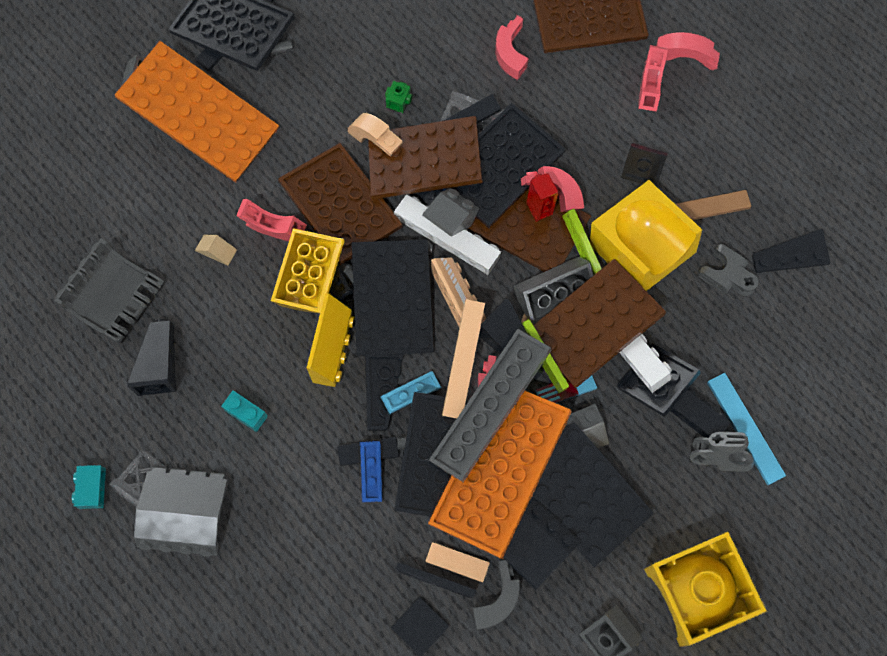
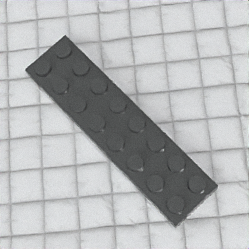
[429,329,551,482]

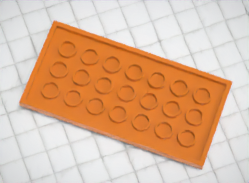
[115,41,279,182]
[428,391,572,559]

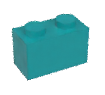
[221,391,268,432]
[72,465,106,509]

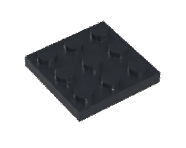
[617,343,701,417]

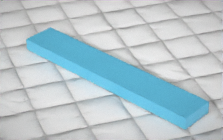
[707,373,786,486]

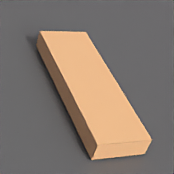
[425,542,489,583]

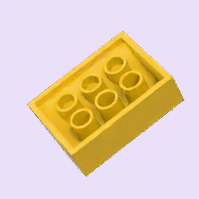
[271,228,345,314]
[307,293,355,387]

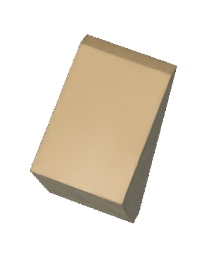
[195,235,237,266]

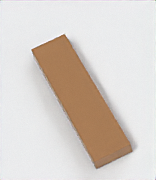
[676,190,751,220]

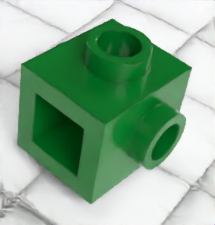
[385,81,413,113]

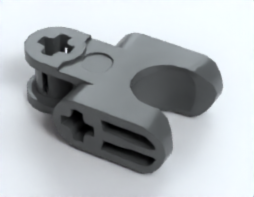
[697,244,759,296]
[690,432,754,472]

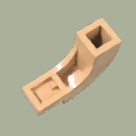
[348,113,403,156]

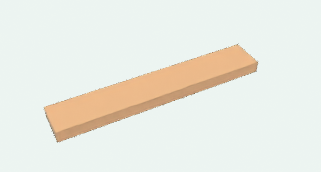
[442,299,485,419]

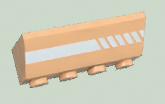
[431,257,486,327]

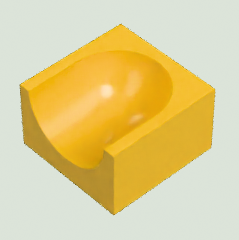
[590,180,702,291]
[644,532,766,646]

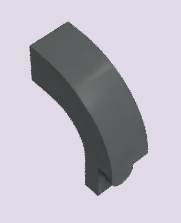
[473,560,519,630]

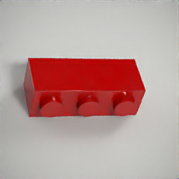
[526,173,558,222]

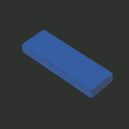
[360,441,382,502]

